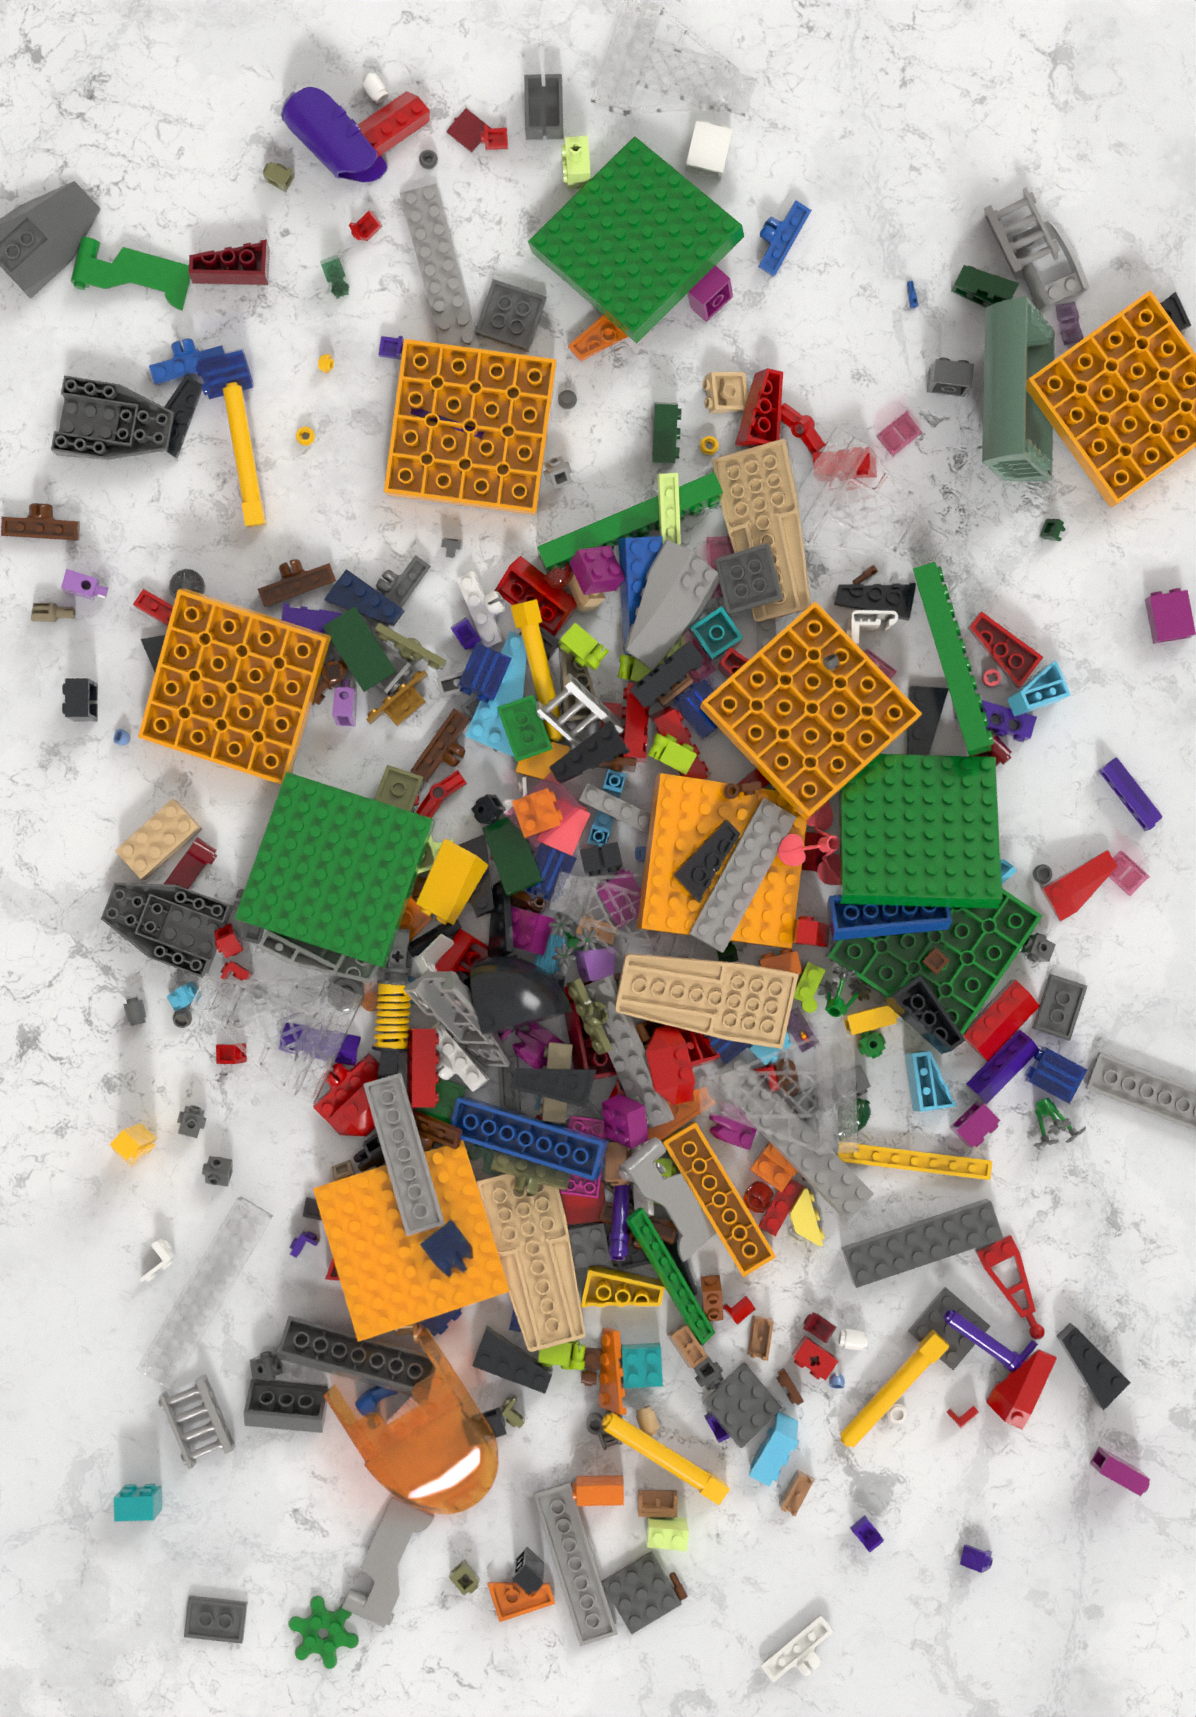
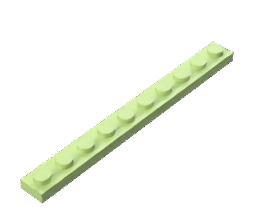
[657,473,685,660]

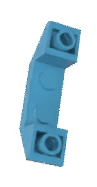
[587,769,626,847]

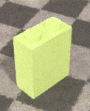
[646,1517,689,1551]

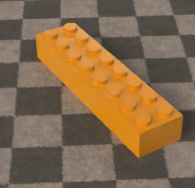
[662,1121,776,1277]

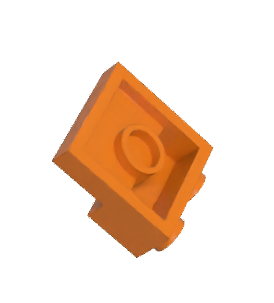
[512,788,563,838]
[749,1141,797,1192]

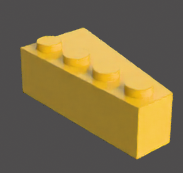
[109,1123,158,1167]
[581,1265,665,1308]

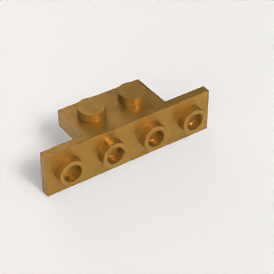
[366,670,428,727]

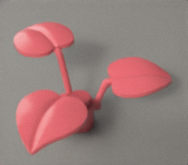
[777,800,840,885]

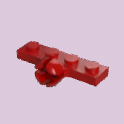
[313,1053,379,1121]

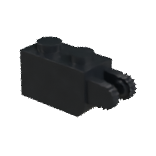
[353,1133,386,1172]

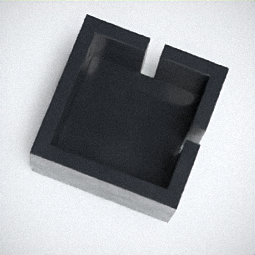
[62,678,98,722]
[580,842,623,877]

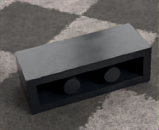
[512,1547,544,1595]

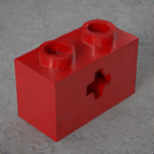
[792,1335,839,1380]

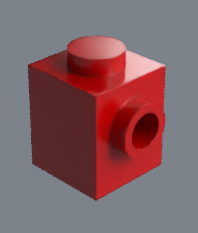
[214,923,243,958]

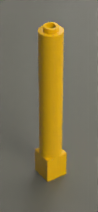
[223,382,267,527]
[511,599,563,742]
[840,1329,949,1448]
[601,1412,730,1505]

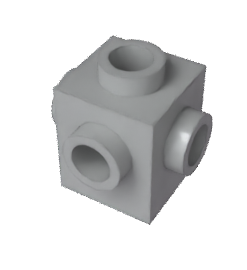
[543,456,572,489]

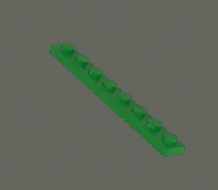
[626,1208,715,1345]

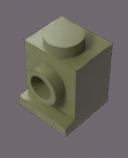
[263,162,295,192]
[449,1559,480,1596]

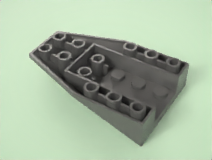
[0,181,101,299]
[51,375,174,460]
[101,883,234,978]

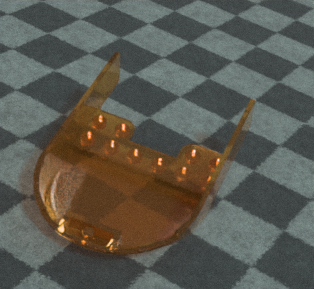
[324,1327,499,1515]

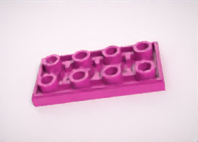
[560,1115,606,1198]

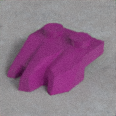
[512,1023,565,1069]
[709,1101,757,1150]

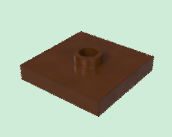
[597,756,637,772]

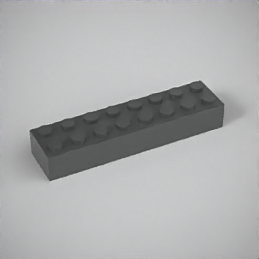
[841,1199,1004,1288]
[277,1316,439,1400]

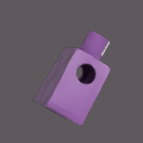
[61,569,109,600]
[332,679,357,726]
[574,948,616,982]

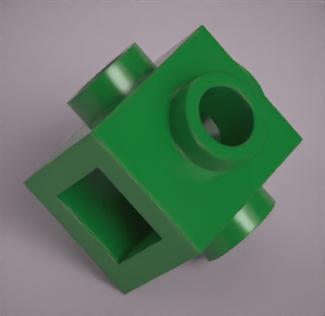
[857,1030,886,1059]

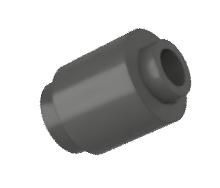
[123,997,147,1026]

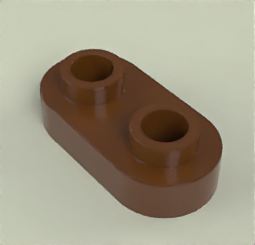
[776,1058,800,1097]
[776,1368,804,1406]

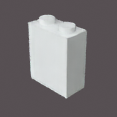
[685,121,733,180]

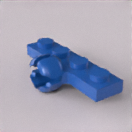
[758,200,812,277]
[149,338,228,384]

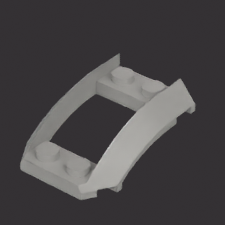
[1013,220,1089,310]

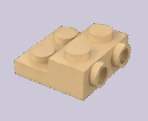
[702,372,748,414]

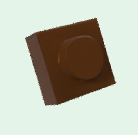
[921,947,950,975]

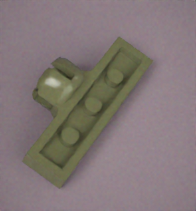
[375,623,447,670]
[567,978,613,1055]
[491,1150,571,1197]

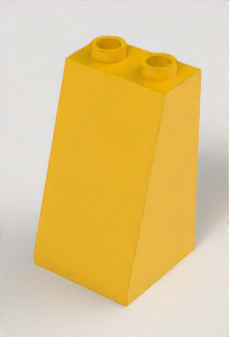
[416,839,489,925]

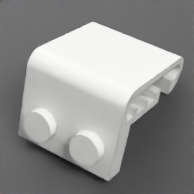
[846,610,898,646]

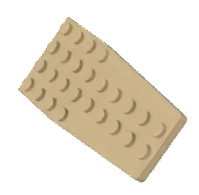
[712,439,811,623]
[614,953,799,1049]
[476,1174,585,1352]

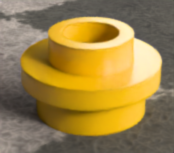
[318,354,334,373]
[296,426,315,446]
[700,436,719,455]

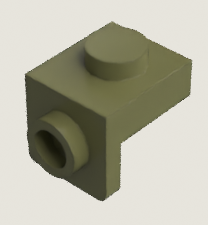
[501,1395,525,1428]

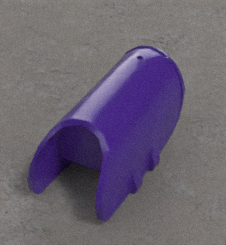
[281,87,388,182]

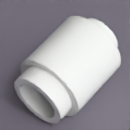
[362,73,389,104]
[839,1329,868,1351]

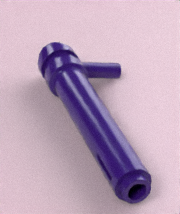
[608,1185,630,1261]
[943,1309,1038,1372]

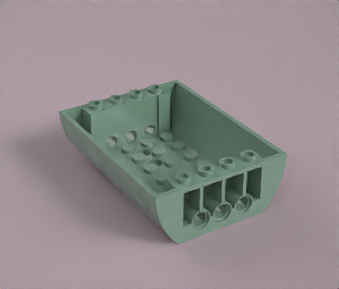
[982,296,1055,482]

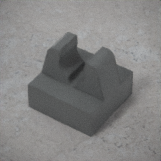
[441,537,463,558]

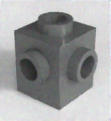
[1021,933,1056,962]
[177,1105,207,1138]
[202,1156,233,1187]
[250,1351,283,1381]
[693,1357,723,1391]

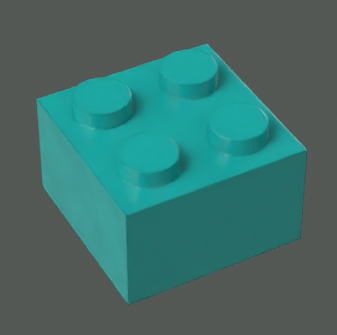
[689,606,743,662]
[622,1343,663,1389]
[114,1483,162,1522]

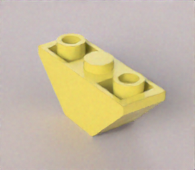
[789,1186,825,1246]

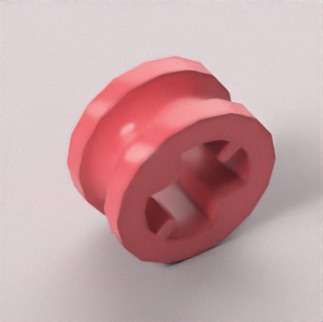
[982,669,1001,687]

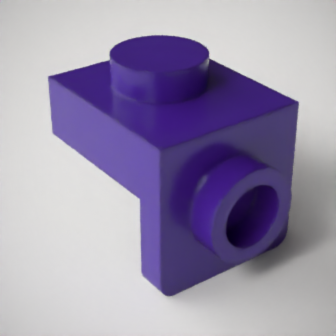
[378,336,404,360]
[450,617,481,650]
[289,1231,320,1258]
[704,1412,730,1443]
[850,1515,884,1552]
[960,1544,993,1573]

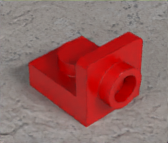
[220,961,253,981]
[216,1043,247,1064]

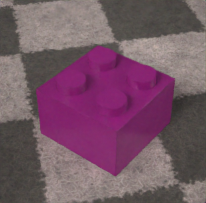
[688,265,733,322]
[569,546,625,595]
[511,907,554,956]
[602,1094,649,1149]
[949,1101,1000,1148]

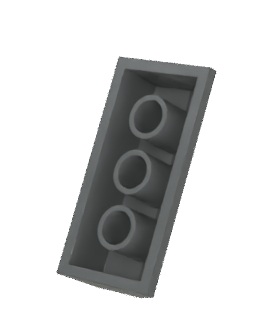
[244,1379,328,1433]

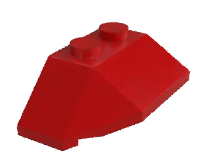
[645,1025,695,1105]
[327,1072,378,1137]

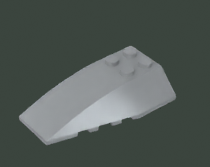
[625,540,719,670]
[257,930,379,984]
[403,971,510,1067]

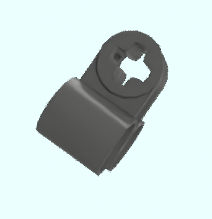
[586,1410,622,1451]

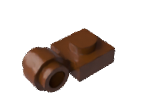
[722,782,761,800]
[510,890,546,914]
[581,1347,601,1386]

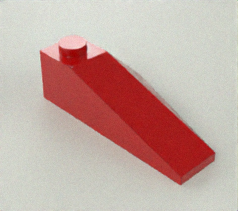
[986,1349,1057,1430]

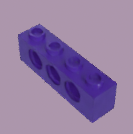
[954,700,1037,742]

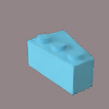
[1007,661,1071,717]
[905,1051,957,1112]
[749,1411,799,1487]

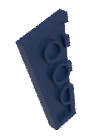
[324,569,405,626]

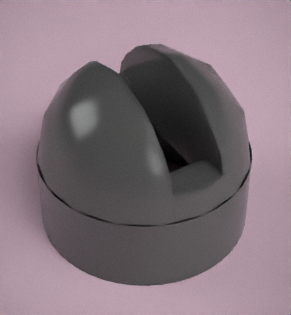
[822,654,840,671]

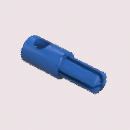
[907,281,918,308]

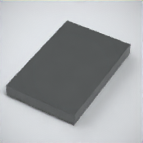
[1032,974,1087,1041]
[184,1596,248,1644]

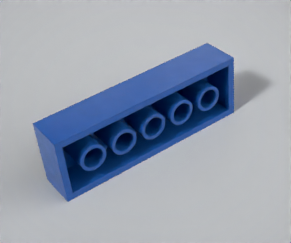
[618,536,663,655]
[827,895,952,941]

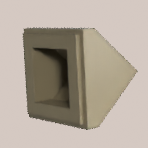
[332,1160,356,1181]

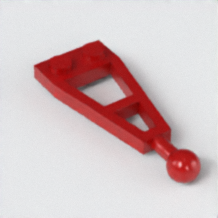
[975,1235,1045,1340]

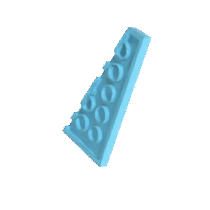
[465,631,527,757]

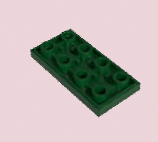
[322,607,396,692]
[482,813,543,897]

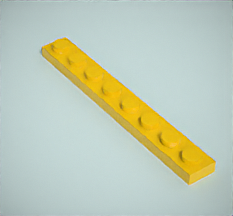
[837,1141,992,1180]

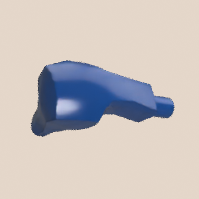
[355,1386,398,1426]

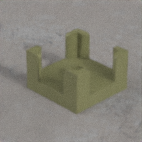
[374,765,424,813]

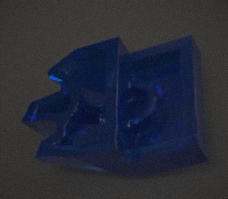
[420,1220,473,1278]

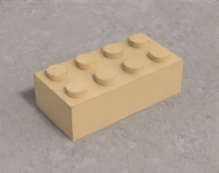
[115,799,202,880]

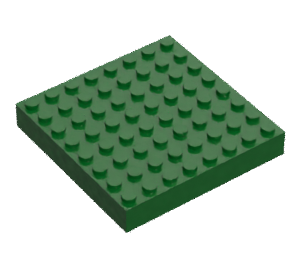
[528,136,744,344]
[839,754,1002,908]
[234,772,435,969]
[825,888,1042,1035]

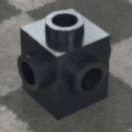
[471,794,506,825]

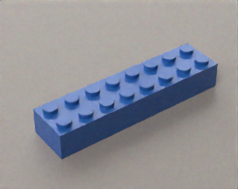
[450,1096,609,1181]

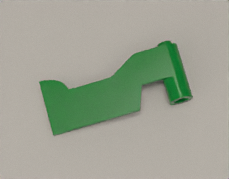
[70,237,191,311]

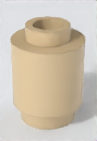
[636,1405,660,1436]

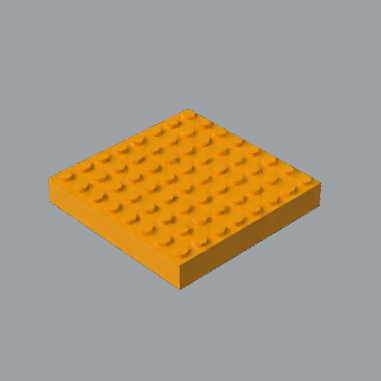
[1026,290,1196,508]
[384,339,557,516]
[138,588,331,785]
[700,601,922,821]
[637,773,807,949]
[313,1140,510,1342]

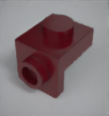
[803,1312,837,1343]

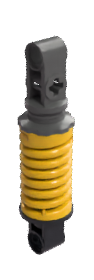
[372,929,411,1079]

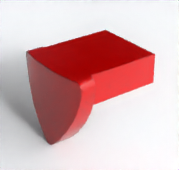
[753,1064,780,1091]
[723,1296,756,1325]
[946,1406,979,1429]

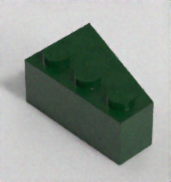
[951,265,1019,308]
[652,402,682,463]

